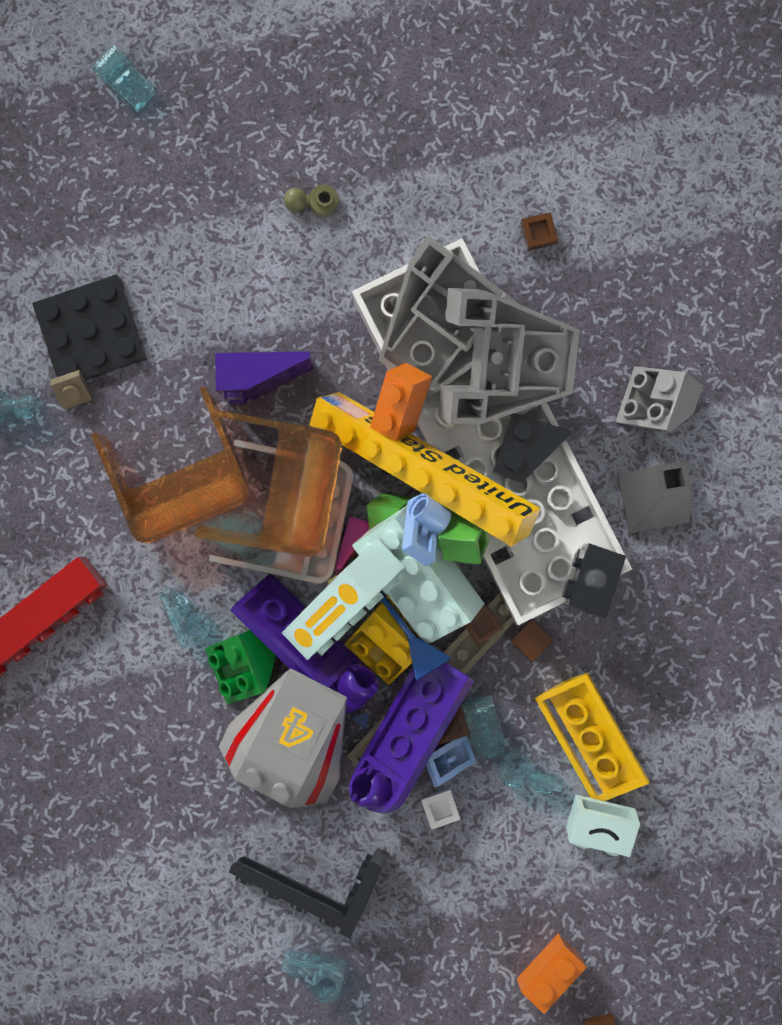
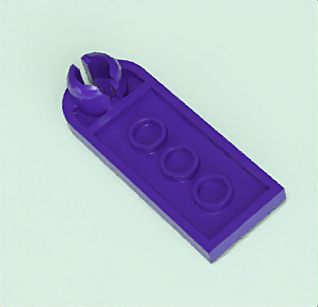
[230,574,378,713]
[349,662,475,814]

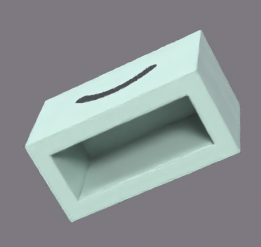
[566,795,640,857]

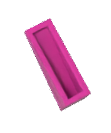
[334,517,369,576]

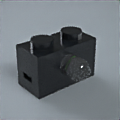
[562,543,626,618]

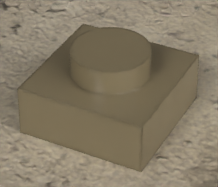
[50,370,92,410]

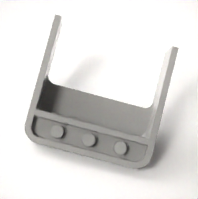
[208,440,353,583]

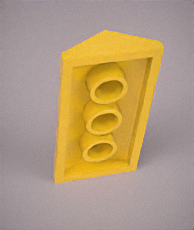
[534,672,650,801]

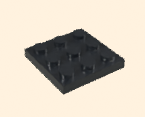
[32,274,147,381]

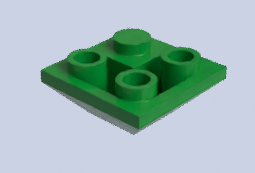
[205,630,276,704]

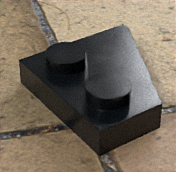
[492,413,571,483]

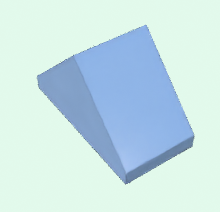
[426,737,476,787]

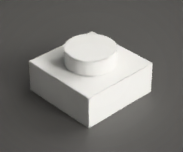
[421,788,460,830]

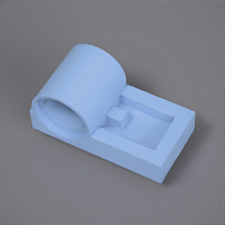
[402,493,451,566]

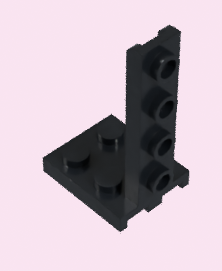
[229,848,388,939]

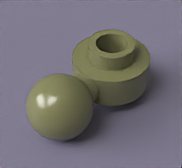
[284,184,339,217]

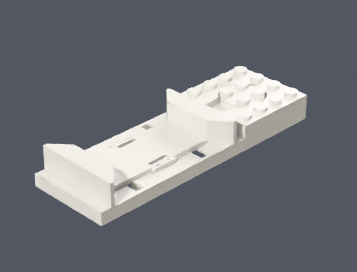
[352,238,632,625]

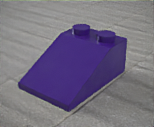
[215,351,314,405]

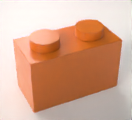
[370,363,433,441]
[517,933,587,1014]

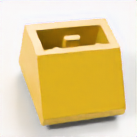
[344,596,419,685]

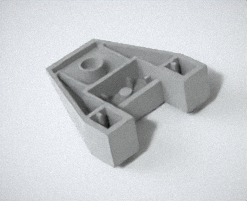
[438,288,580,424]

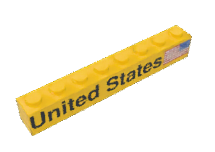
[309,392,541,547]

